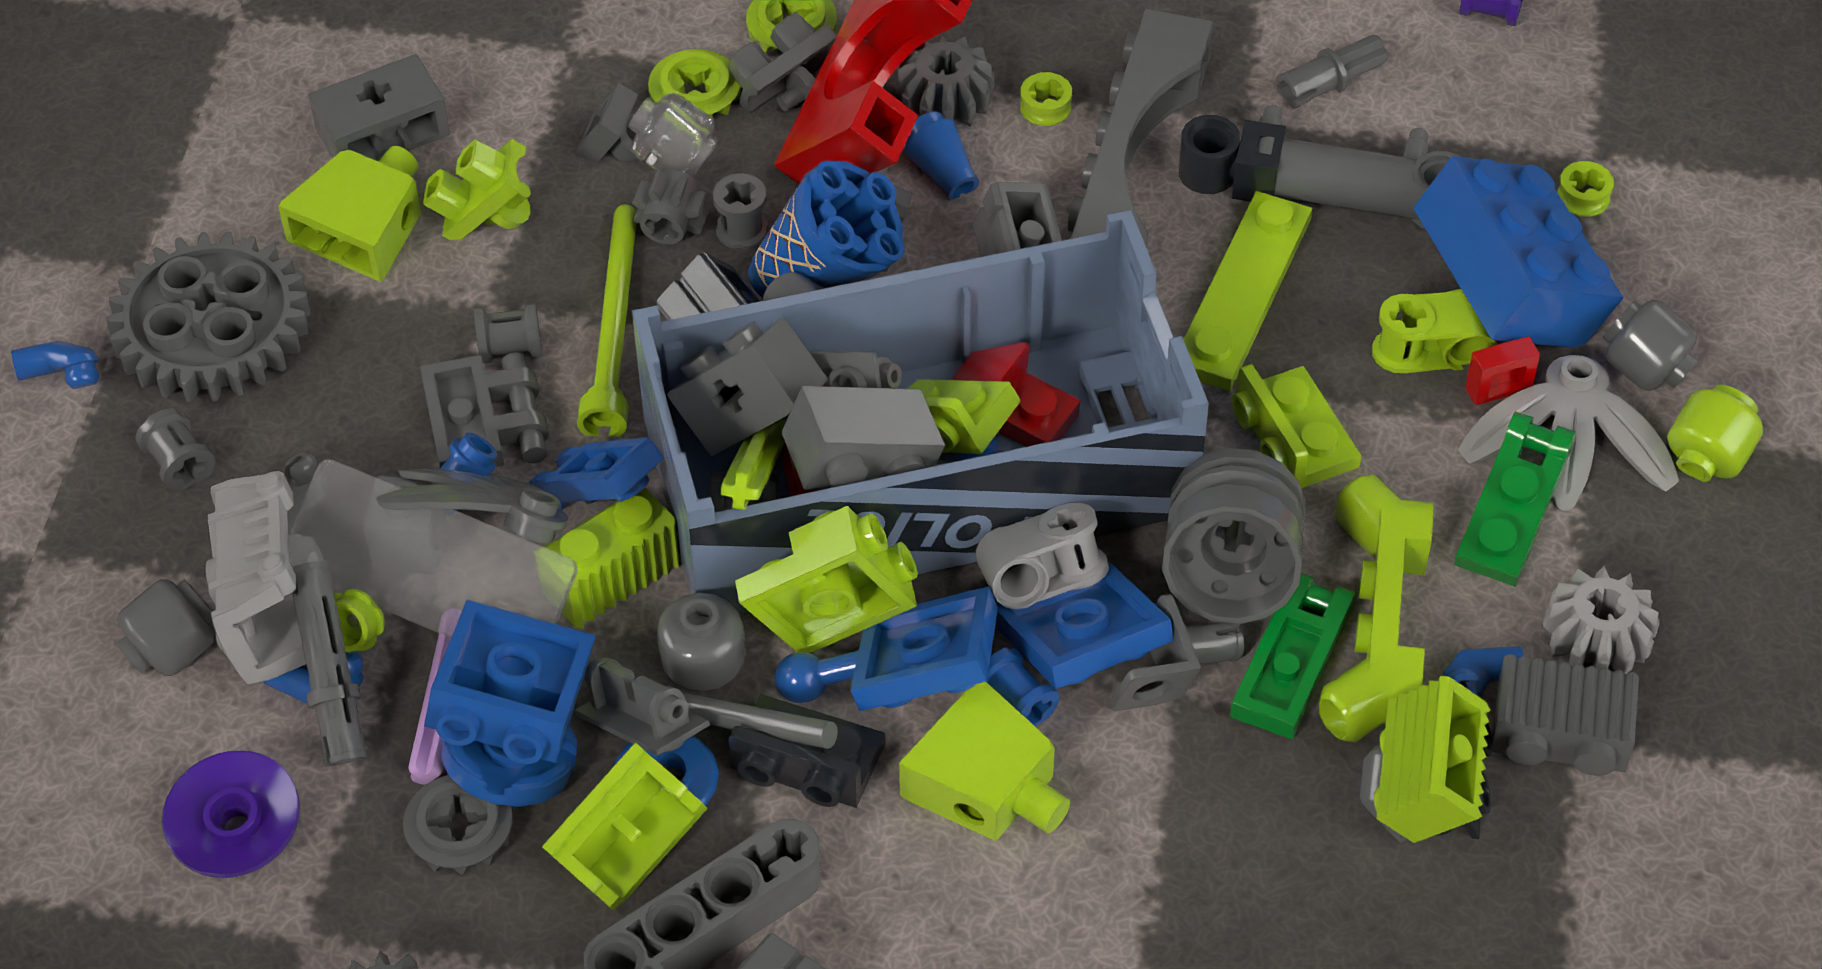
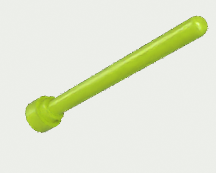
[577,204,637,437]

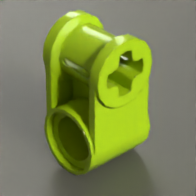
[1372,289,1497,373]

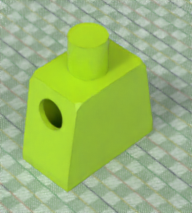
[278,146,421,282]
[899,682,1070,841]

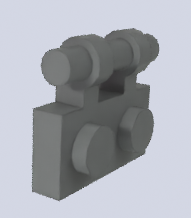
[420,352,549,469]

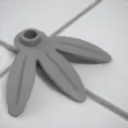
[1458,355,1679,511]

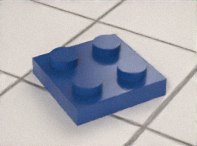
[996,562,1174,689]

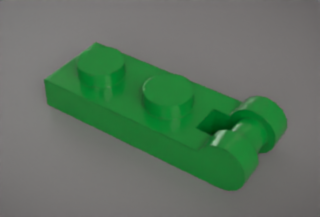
[1454,411,1576,587]
[1230,573,1357,740]

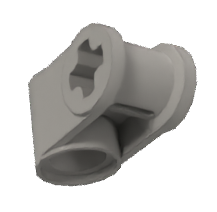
[976,503,1109,609]

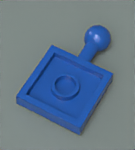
[775,586,998,712]

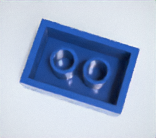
[1413,156,1624,348]

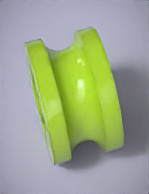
[1020,72,1072,126]
[1557,161,1614,217]

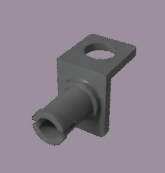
[1110,594,1244,711]

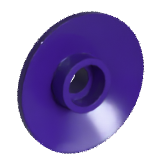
[162,751,300,878]

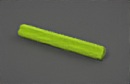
[721,419,787,510]

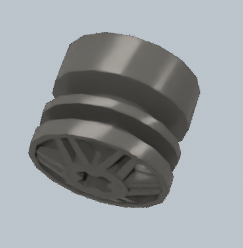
[1162,448,1306,624]

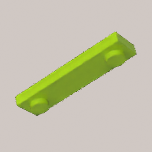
[1183,191,1313,391]

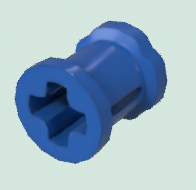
[986,648,1060,727]

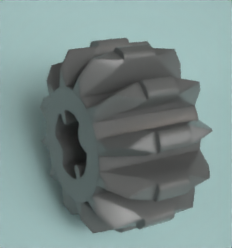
[895,33,994,127]

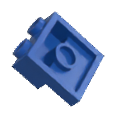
[424,600,596,764]

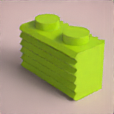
[535,487,680,628]
[1374,676,1490,843]

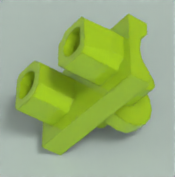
[423,139,531,240]

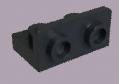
[729,694,885,808]

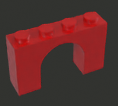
[774,0,972,185]

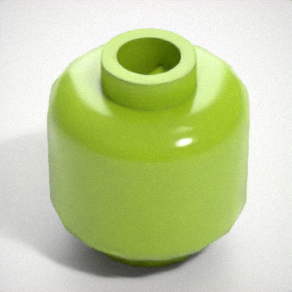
[1667,385,1764,482]

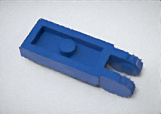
[528,438,664,510]

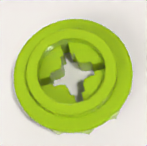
[746,0,837,54]
[648,49,741,126]

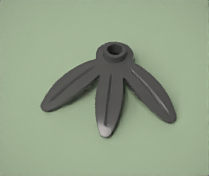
[376,469,568,543]

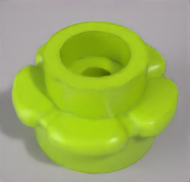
[334,589,385,652]

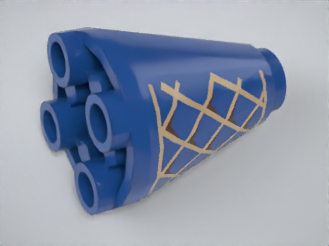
[748,161,905,298]

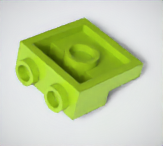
[735,506,918,653]

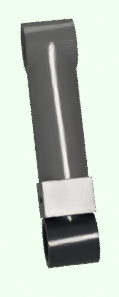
[1178,105,1460,228]

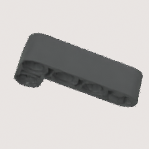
[584,819,821,969]

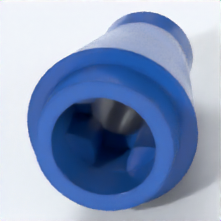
[904,112,979,200]

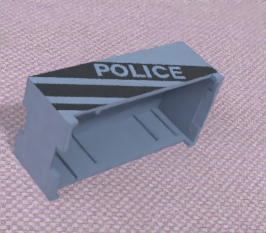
[632,210,1209,613]

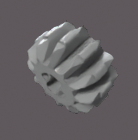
[1543,566,1659,674]

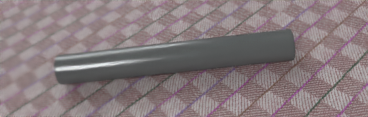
[682,692,838,749]

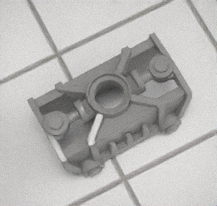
[206,471,325,684]

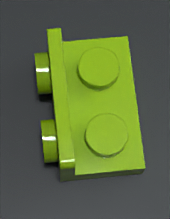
[1231,364,1362,488]
[907,379,1021,454]

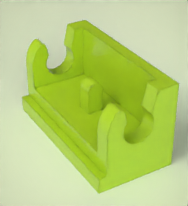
[542,742,708,910]

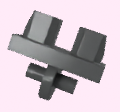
[729,12,837,113]

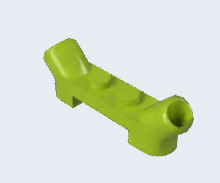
[1319,475,1434,743]

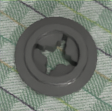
[403,775,514,875]

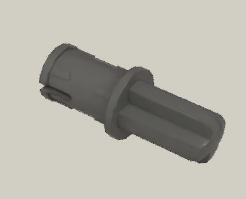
[1276,35,1388,109]

